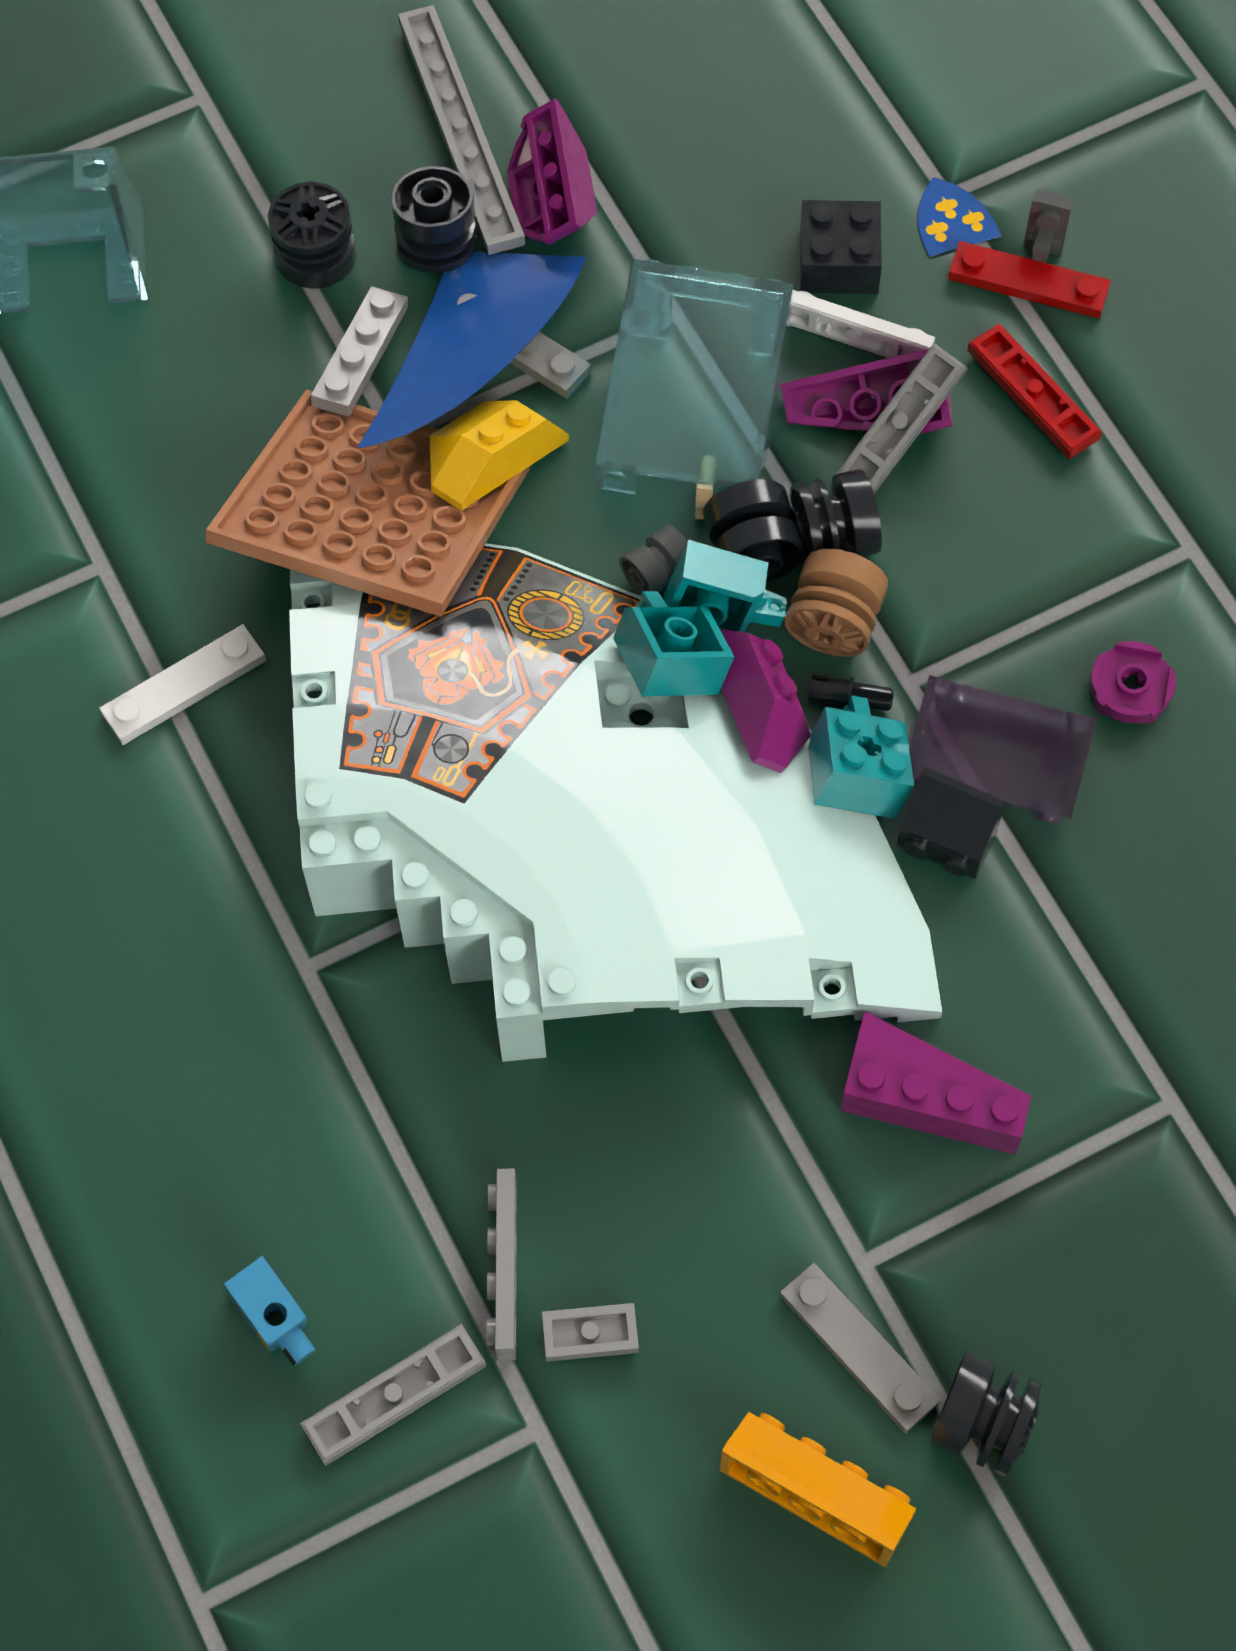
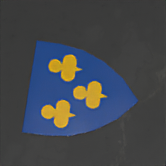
[918,177,1002,257]

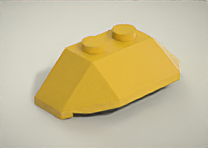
[429,400,569,511]

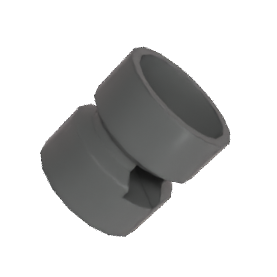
[619,524,687,595]

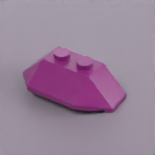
[507,98,597,245]
[720,629,811,773]

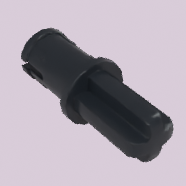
[808,674,894,711]

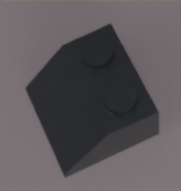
[897,766,1005,879]

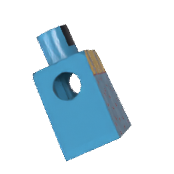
[224,1256,316,1366]

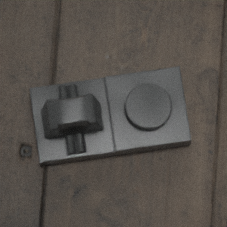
[1023,188,1075,263]

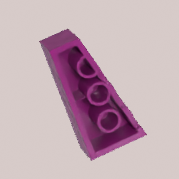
[840,1011,1031,1155]

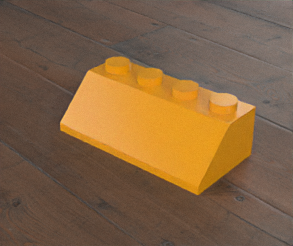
[720,1412,917,1568]

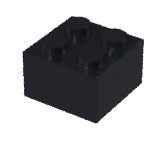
[800,200,882,294]

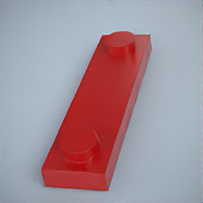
[948,241,1111,319]
[967,323,1102,460]

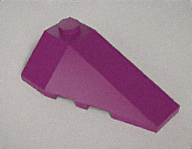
[780,348,953,434]

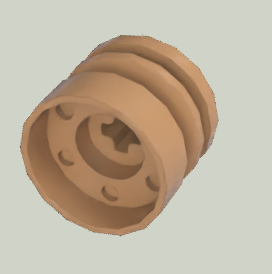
[784,549,888,657]

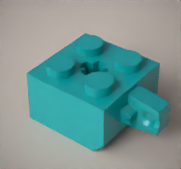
[663,540,787,632]
[613,591,734,697]
[808,695,914,819]

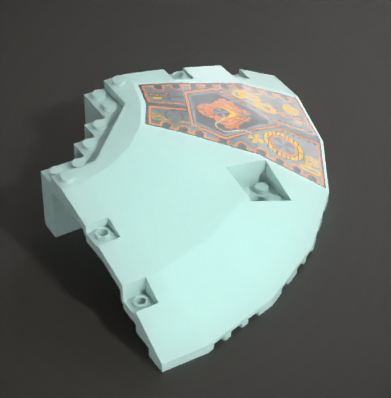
[289,543,942,1062]

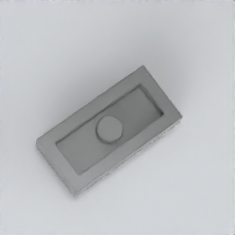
[542,1303,639,1362]

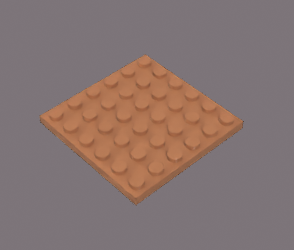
[206,389,530,617]

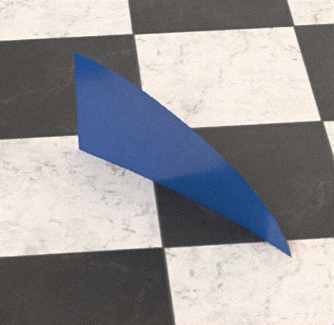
[357,251,586,448]

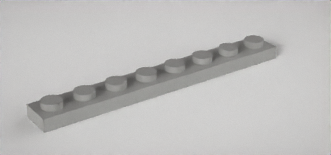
[398,5,525,255]

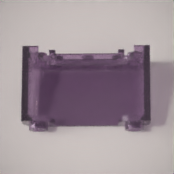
[909,675,1098,825]

